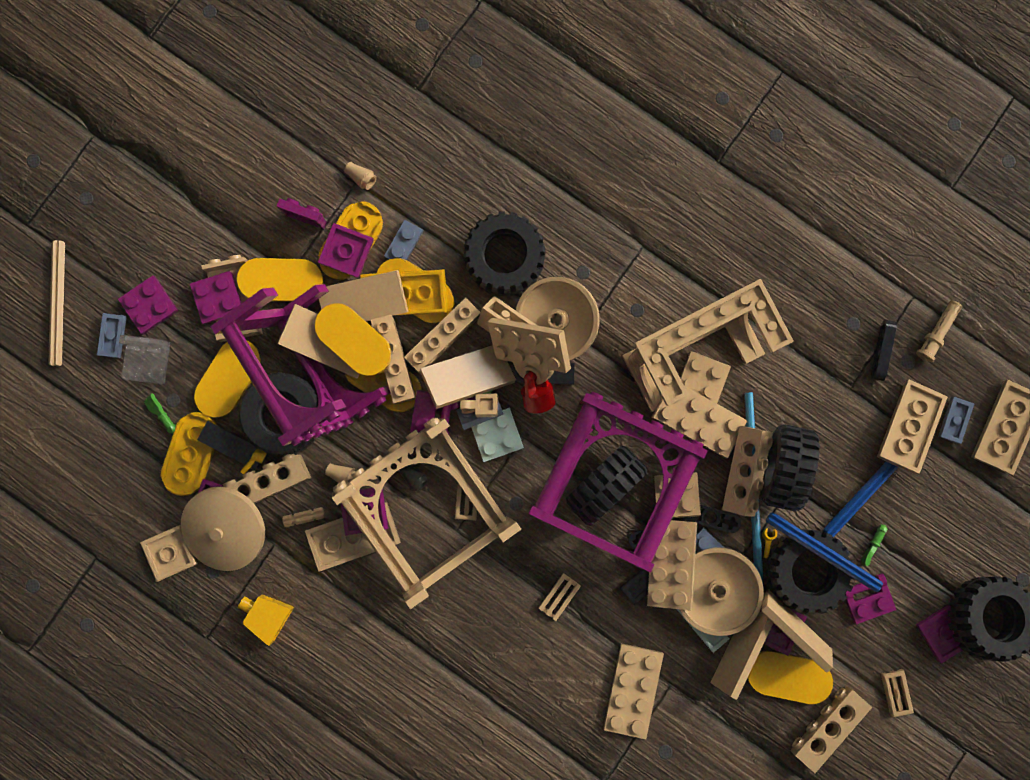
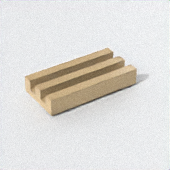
[455,478,480,521]
[539,573,581,621]
[881,669,914,717]

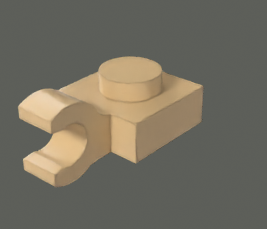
[460,394,498,417]

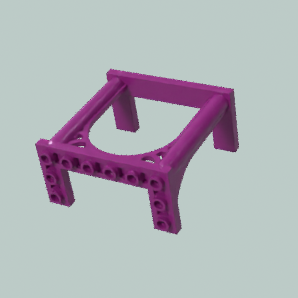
[210,284,391,446]
[528,391,708,573]

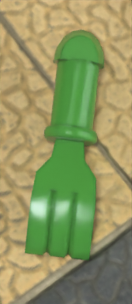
[144,393,176,434]
[861,524,887,566]

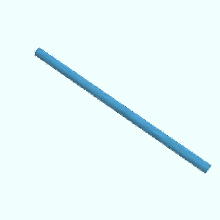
[744,392,764,585]

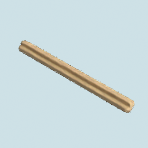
[49,240,65,366]

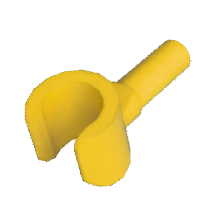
[240,449,267,474]
[762,528,777,558]

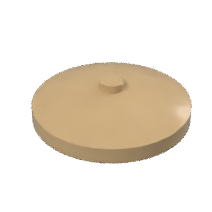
[516,277,600,360]
[181,487,265,571]
[679,547,764,636]

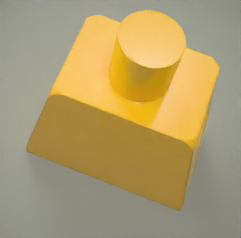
[238,595,294,646]

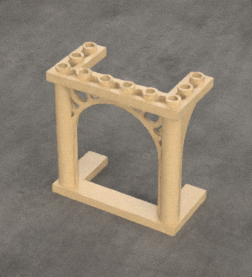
[622,279,794,412]
[332,417,521,609]

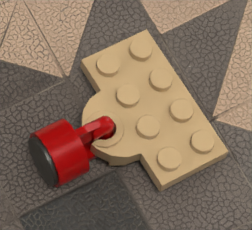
[488,317,571,414]

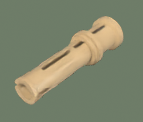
[916,300,962,362]

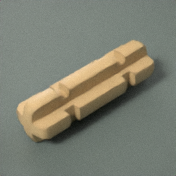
[282,507,325,527]

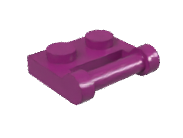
[410,390,454,435]
[845,573,897,625]

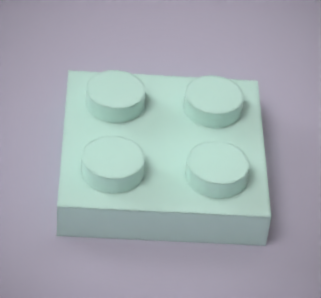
[471,408,524,462]

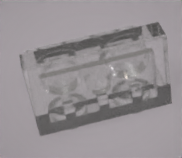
[119,335,170,384]

